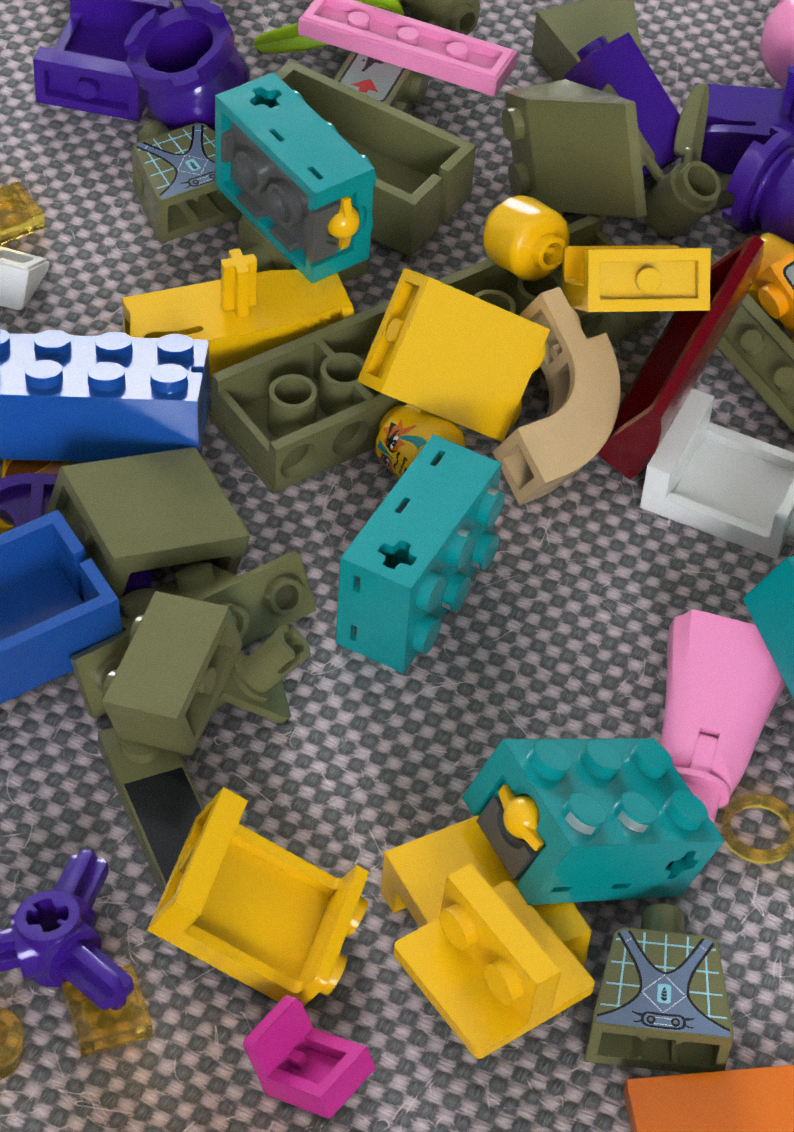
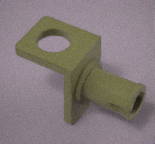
[212,624,311,724]

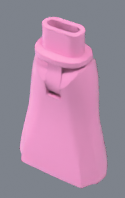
[661,609,786,824]

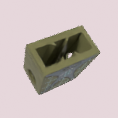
[132,121,243,244]
[585,903,734,1074]

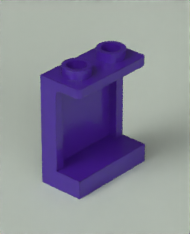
[33,0,174,121]

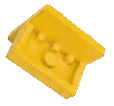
[393,863,595,1059]

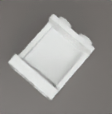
[640,388,794,559]

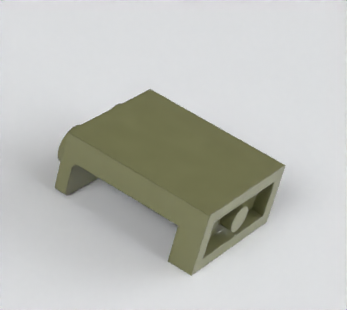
[46,447,250,600]

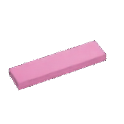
[298,0,517,97]

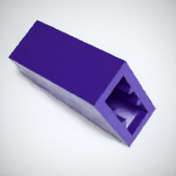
[564,32,680,180]

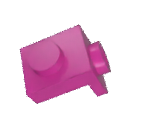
[243,995,376,1119]

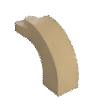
[492,287,621,506]

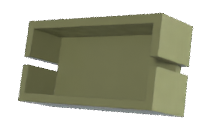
[275,60,476,257]

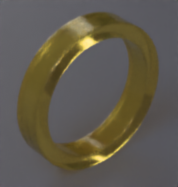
[721,794,794,864]

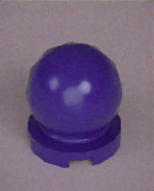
[124,0,250,132]
[721,124,794,244]

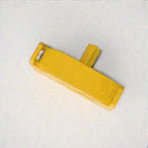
[122,248,354,382]

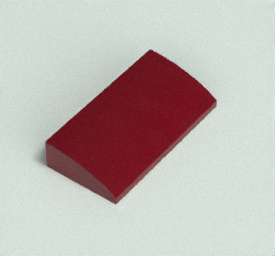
[597,234,764,480]

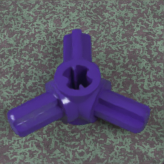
[0,849,134,1011]

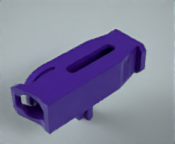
[680,65,794,174]

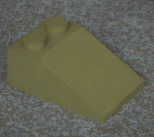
[502,79,647,218]

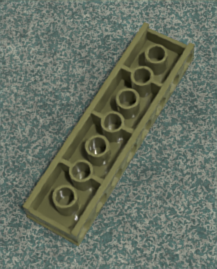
[209,214,662,494]

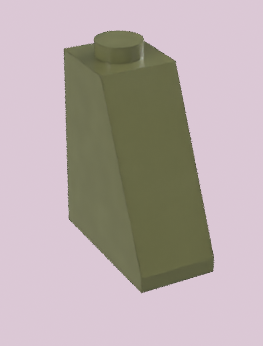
[532,0,641,81]

